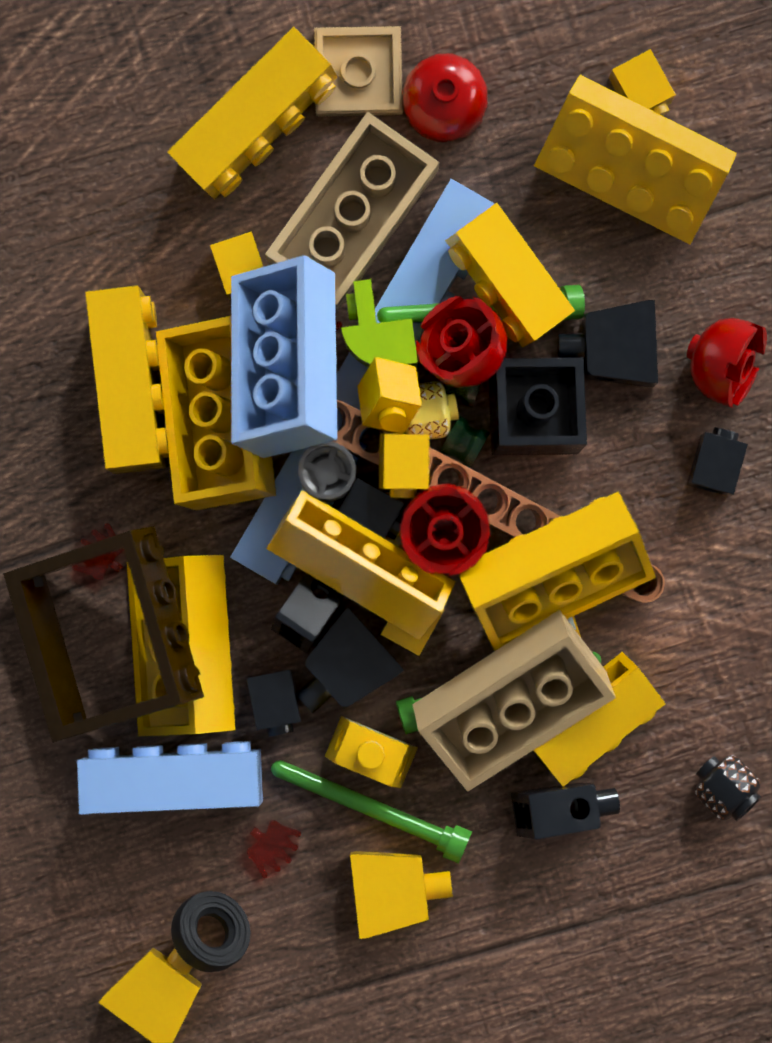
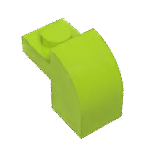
[341,279,418,367]

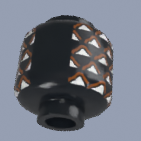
[695,755,761,822]

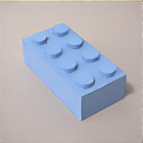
[231,255,337,458]
[77,741,263,814]

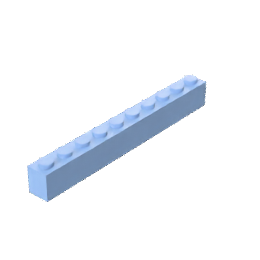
[230,179,495,585]

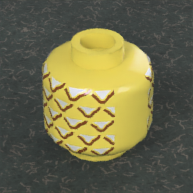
[405,381,459,440]

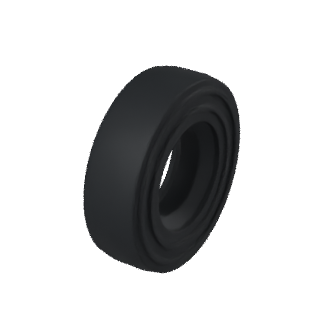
[171,891,251,972]

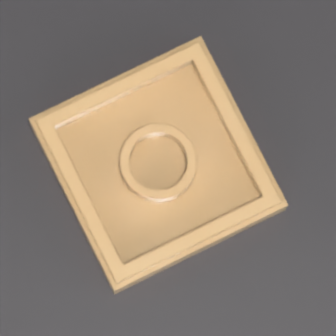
[314,26,402,116]

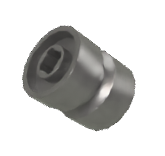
[298,442,357,503]

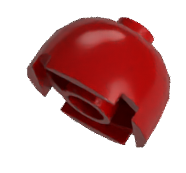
[402,53,488,142]
[416,296,507,387]
[687,318,767,408]
[400,483,490,575]

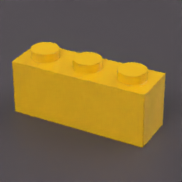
[445,203,575,347]
[533,652,666,787]

